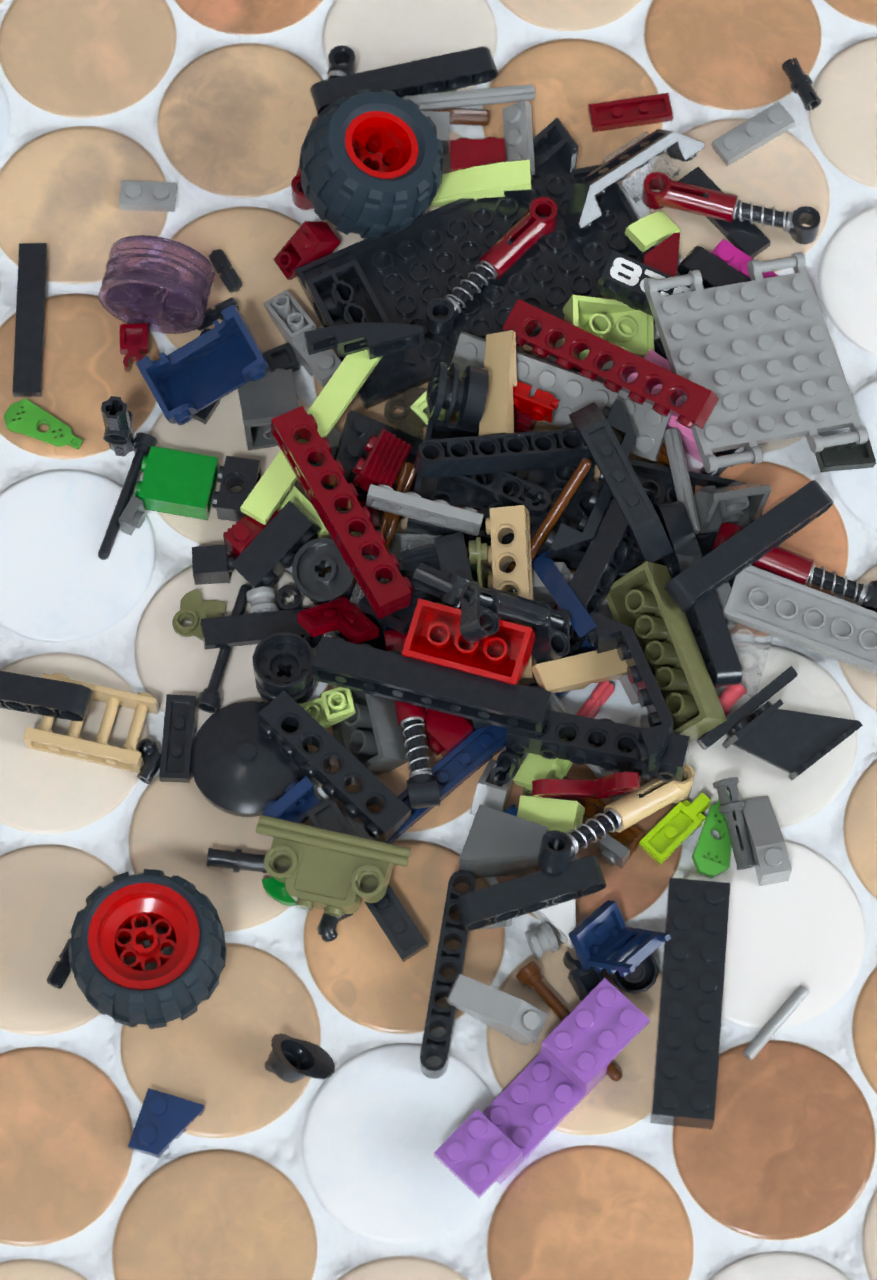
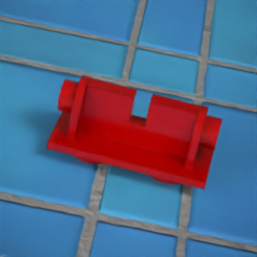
[513,381,560,424]

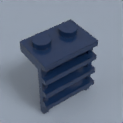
[261,777,322,838]
[568,900,671,977]

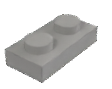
[119,180,177,212]

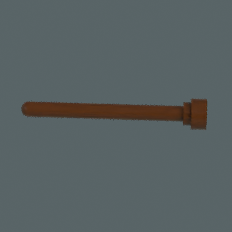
[505,458,592,573]
[515,961,622,1082]

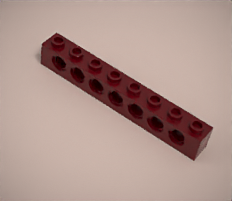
[502,299,719,429]
[271,406,413,619]

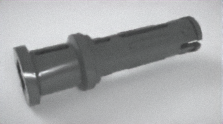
[712,777,755,870]

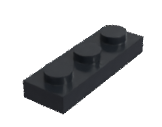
[159,694,197,783]

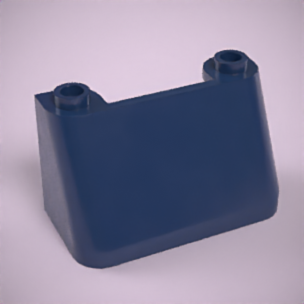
[136,305,269,425]

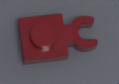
[120,323,149,372]

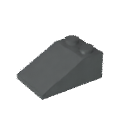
[694,481,771,534]

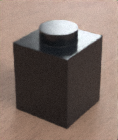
[192,545,234,585]

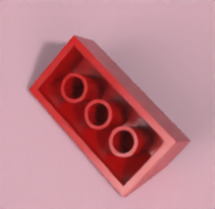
[401,599,536,686]

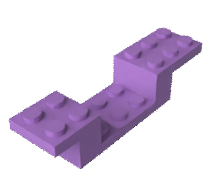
[434,978,650,1199]

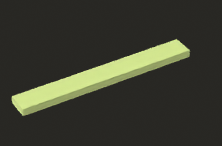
[240,350,383,525]

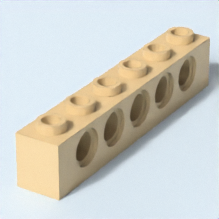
[486,505,537,684]

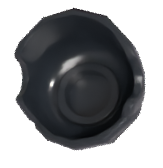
[613,954,659,994]

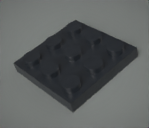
[326,410,424,519]

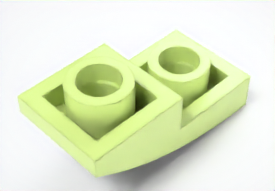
[625,211,681,252]
[299,687,356,728]

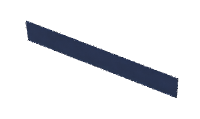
[532,551,597,638]

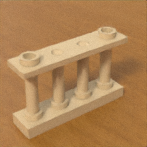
[23,673,159,773]

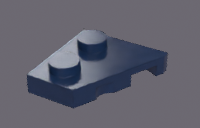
[128,1088,205,1158]

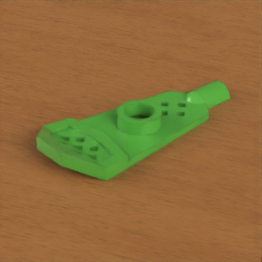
[3,398,83,449]
[692,795,731,878]

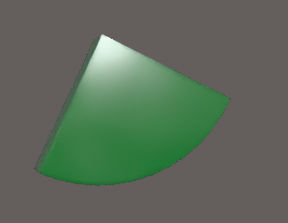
[262,878,296,906]

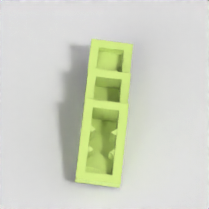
[429,160,531,207]

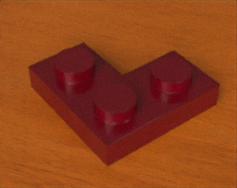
[296,597,379,644]

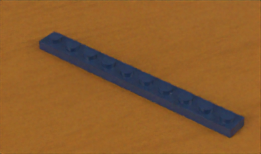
[377,638,596,844]

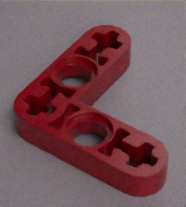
[532,772,640,799]

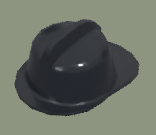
[265,1033,335,1083]

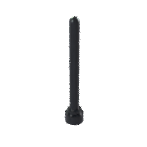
[98,432,158,560]
[196,584,251,713]

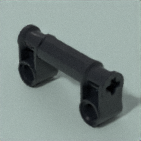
[460,581,571,663]

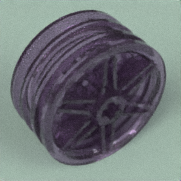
[99,235,215,334]

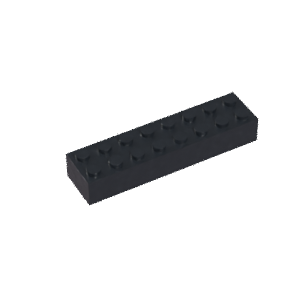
[650,878,730,1129]

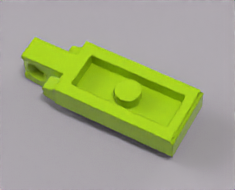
[639,792,711,866]

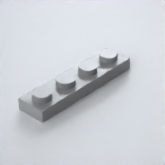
[366,484,484,536]

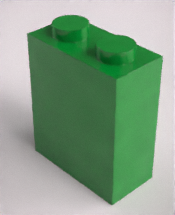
[135,446,219,520]

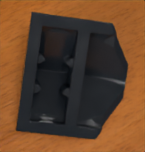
[532,117,579,179]

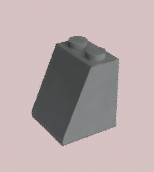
[238,369,299,451]
[459,804,548,878]

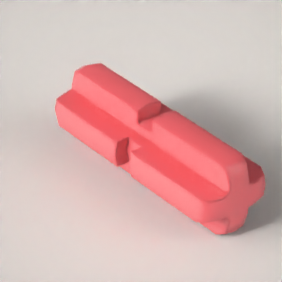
[576,681,614,718]

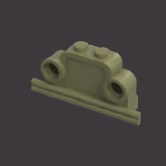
[256,815,411,917]

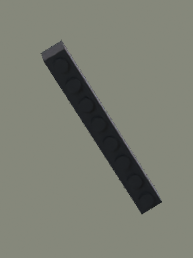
[312,635,552,737]

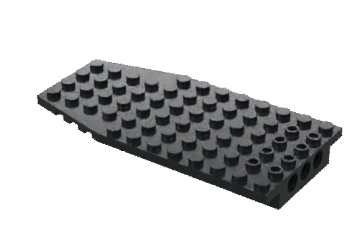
[295,164,654,409]

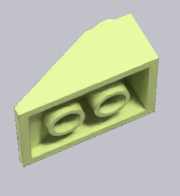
[563,295,654,359]

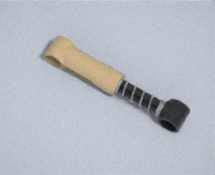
[538,763,695,873]

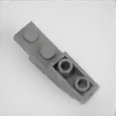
[263,290,342,387]

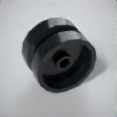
[292,538,358,605]

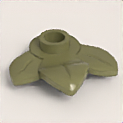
[469,537,488,588]
[172,589,226,641]

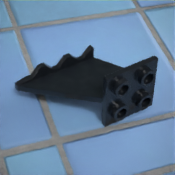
[722,699,863,781]

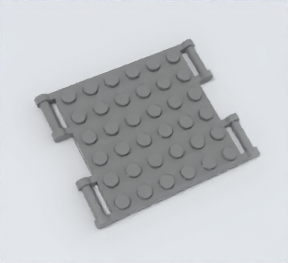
[643,252,868,473]

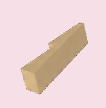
[479,330,517,436]
[531,649,628,693]

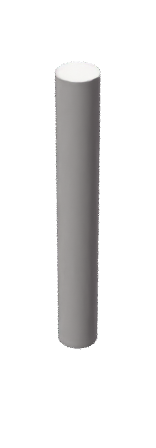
[743,985,810,1061]

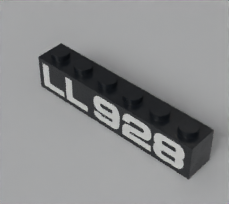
[594,250,691,316]

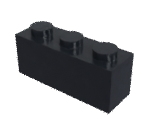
[231,501,322,588]

